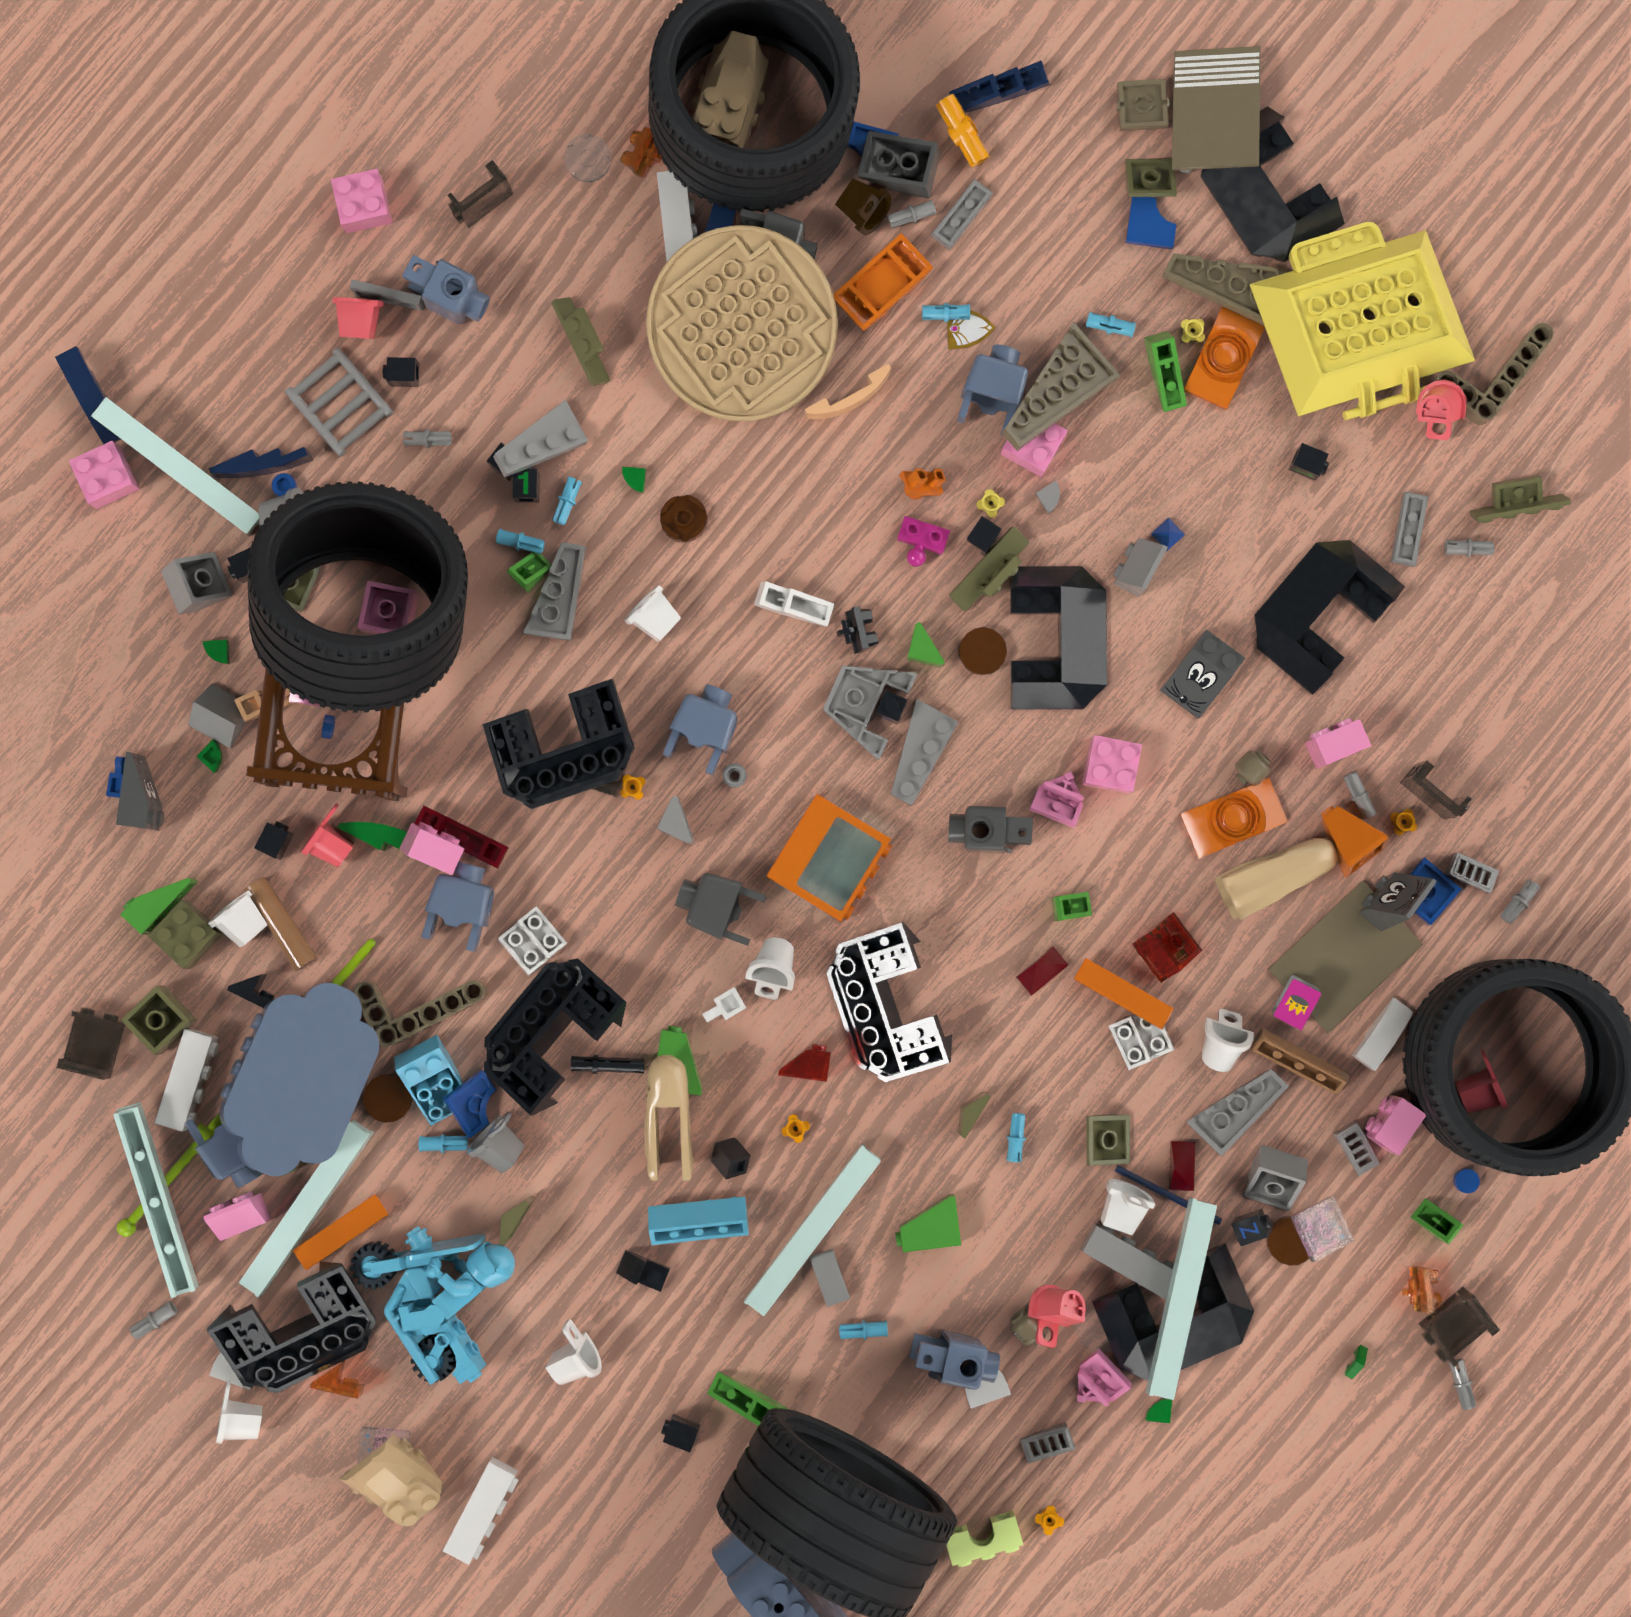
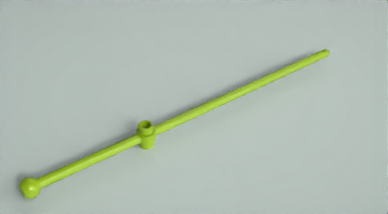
[116,939,376,1237]

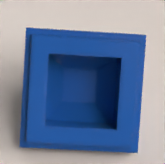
[1151,517,1185,551]

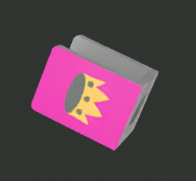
[1272,975,1321,1031]

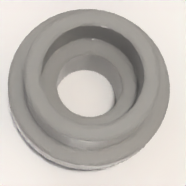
[723,764,747,788]

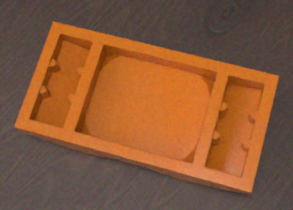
[833,233,933,332]
[1184,306,1265,410]
[1180,778,1288,858]

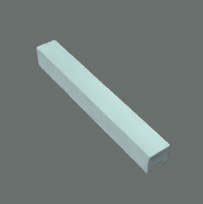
[91,397,259,536]
[113,1102,199,1298]
[239,1120,374,1298]
[744,1144,881,1316]
[1146,1197,1217,1400]

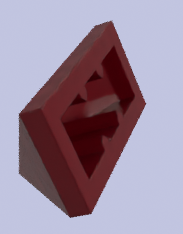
[1016,946,1068,996]
[1169,1141,1195,1191]

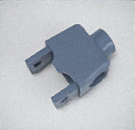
[402,255,490,324]
[957,344,1028,436]
[663,684,738,776]
[421,862,495,952]
[184,1119,263,1188]
[909,1329,1000,1390]

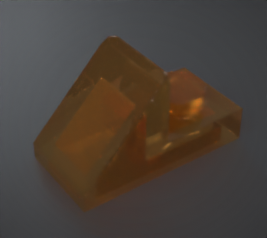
[310,1360,365,1399]

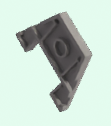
[823,666,917,760]

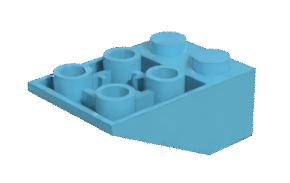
[394,1035,464,1126]

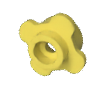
[1181,319,1205,343]
[977,489,1005,518]

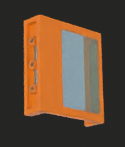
[766,794,892,922]

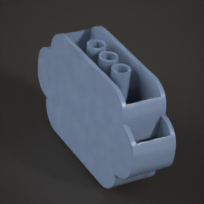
[219,983,379,1176]
[712,1532,848,1617]

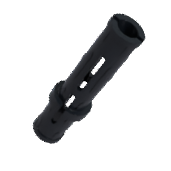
[571,1055,645,1074]

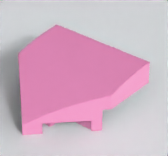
[1029,772,1084,828]
[1077,1348,1132,1406]

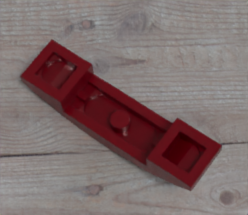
[414,805,509,869]

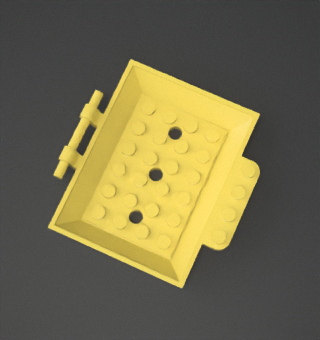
[1250,222,1475,421]

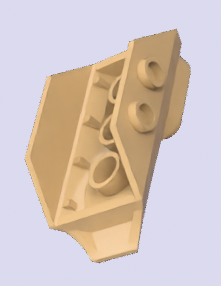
[692,31,769,148]
[340,1434,442,1526]

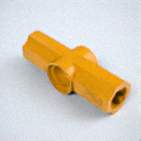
[936,94,990,168]

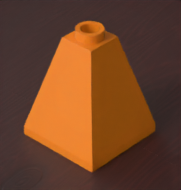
[1321,806,1389,878]

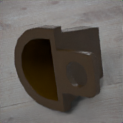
[835,178,891,235]

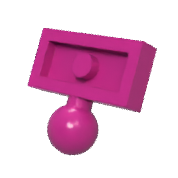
[897,516,950,567]

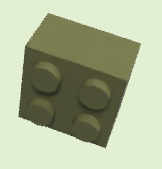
[148,900,223,969]
[121,985,197,1055]

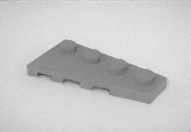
[493,400,588,477]
[523,542,586,641]
[891,699,958,806]
[1185,1069,1289,1156]

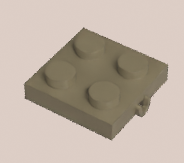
[1116,79,1170,131]

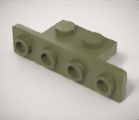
[551,297,610,386]
[1470,475,1571,523]
[949,527,1029,611]

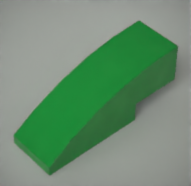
[338,822,407,851]

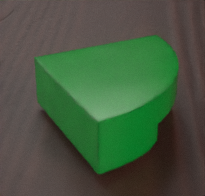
[622,466,646,494]
[203,640,230,664]
[196,739,222,773]
[1345,1344,1368,1379]
[1145,1398,1172,1424]

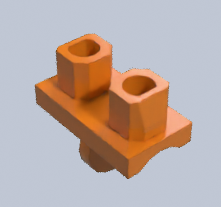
[899,468,946,499]

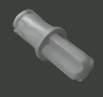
[888,200,936,228]
[403,429,452,448]
[1444,538,1494,557]
[1344,772,1377,820]
[1500,879,1541,924]
[129,1301,178,1339]
[1448,1359,1476,1410]

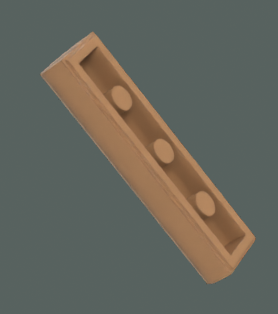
[244,877,317,971]
[1251,1028,1350,1095]

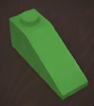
[1144,331,1187,412]
[120,878,198,935]
[707,1372,788,1426]

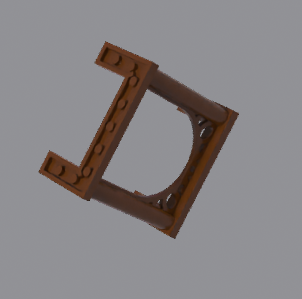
[246,668,408,801]

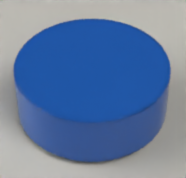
[272,473,297,496]
[321,714,335,739]
[1453,1168,1480,1194]

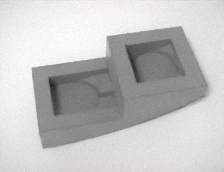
[810,1249,850,1307]

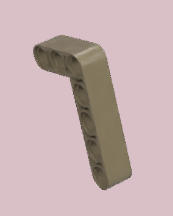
[1432,323,1553,425]
[353,980,487,1047]

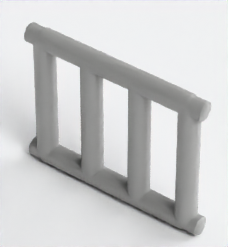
[285,347,394,457]

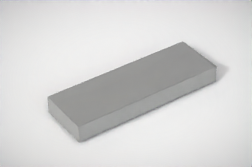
[931,179,993,250]
[350,279,425,311]
[1390,492,1428,567]

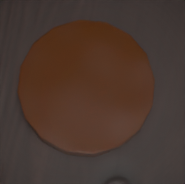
[660,495,708,543]
[959,627,1007,675]
[363,1074,413,1123]
[1266,1216,1316,1266]

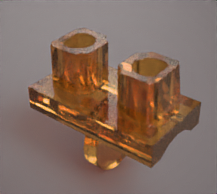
[620,127,662,177]
[1401,1266,1442,1314]

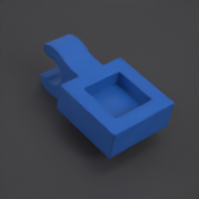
[106,756,125,798]

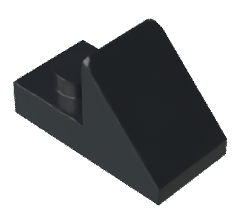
[227,974,275,1008]
[616,1250,670,1292]

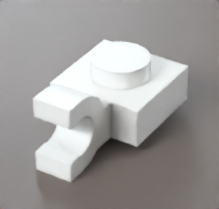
[702,987,746,1022]

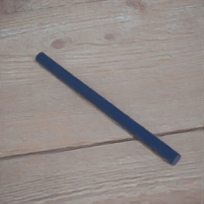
[1114,1165,1222,1225]

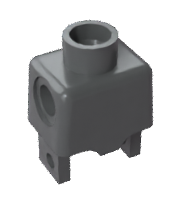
[740,209,818,260]
[948,806,1033,854]
[675,873,767,946]

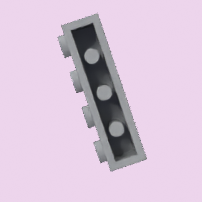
[1080,1224,1174,1299]

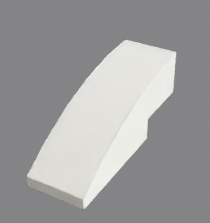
[754,581,834,627]
[1352,997,1413,1071]

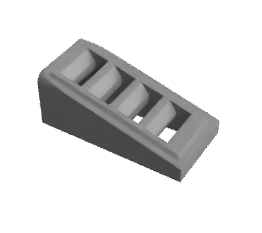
[1445,853,1499,893]
[1333,1121,1380,1176]
[1020,1422,1076,1463]

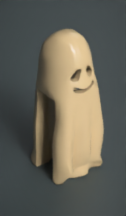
[1214,838,1338,920]
[644,1054,695,1181]

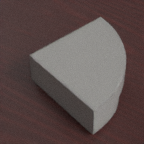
[1035,481,1060,514]

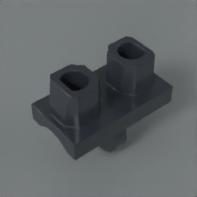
[836,606,878,654]

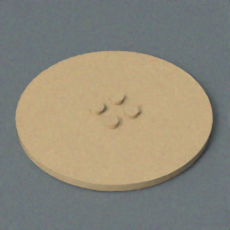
[646,225,838,421]

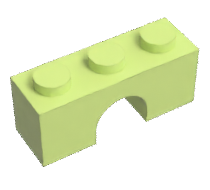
[946,1510,1023,1567]

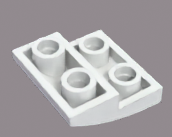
[498,906,567,976]
[1109,1014,1175,1070]

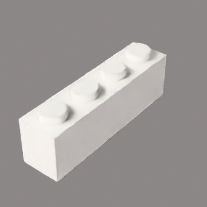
[657,171,698,261]
[155,1029,219,1132]
[443,1457,519,1565]

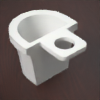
[624,585,681,642]
[208,890,267,947]
[745,937,795,1000]
[1202,1009,1254,1072]
[1101,1179,1155,1235]
[545,1319,602,1385]
[216,1380,263,1444]

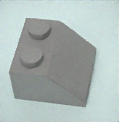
[1113,538,1168,597]
[161,552,232,615]
[1243,1145,1308,1211]

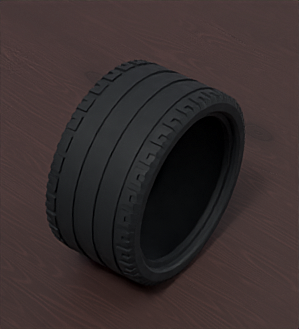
[648,0,860,212]
[247,481,468,713]
[1402,959,1631,1176]
[716,1408,958,1617]

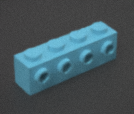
[648,1197,749,1245]

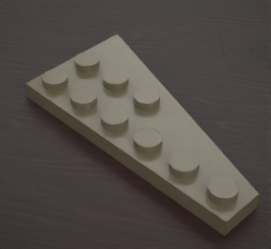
[1162,253,1293,326]
[1002,322,1120,451]

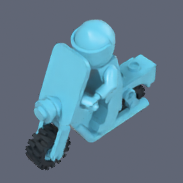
[350,1226,515,1385]

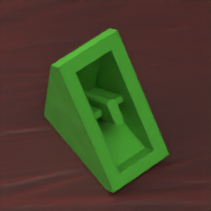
[507,552,552,593]
[907,622,945,668]
[1051,892,1092,921]
[1411,1198,1463,1244]

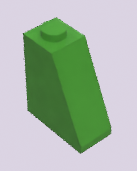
[657,1025,703,1096]
[895,1194,961,1253]

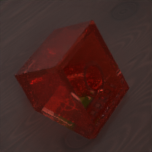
[1132,912,1203,983]
[778,1043,831,1082]

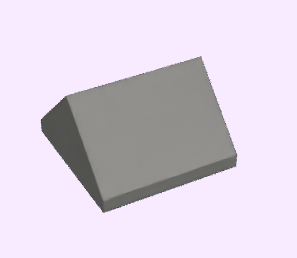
[188,684,246,748]
[657,796,695,846]

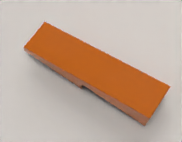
[1074,958,1174,1030]
[292,1194,389,1270]

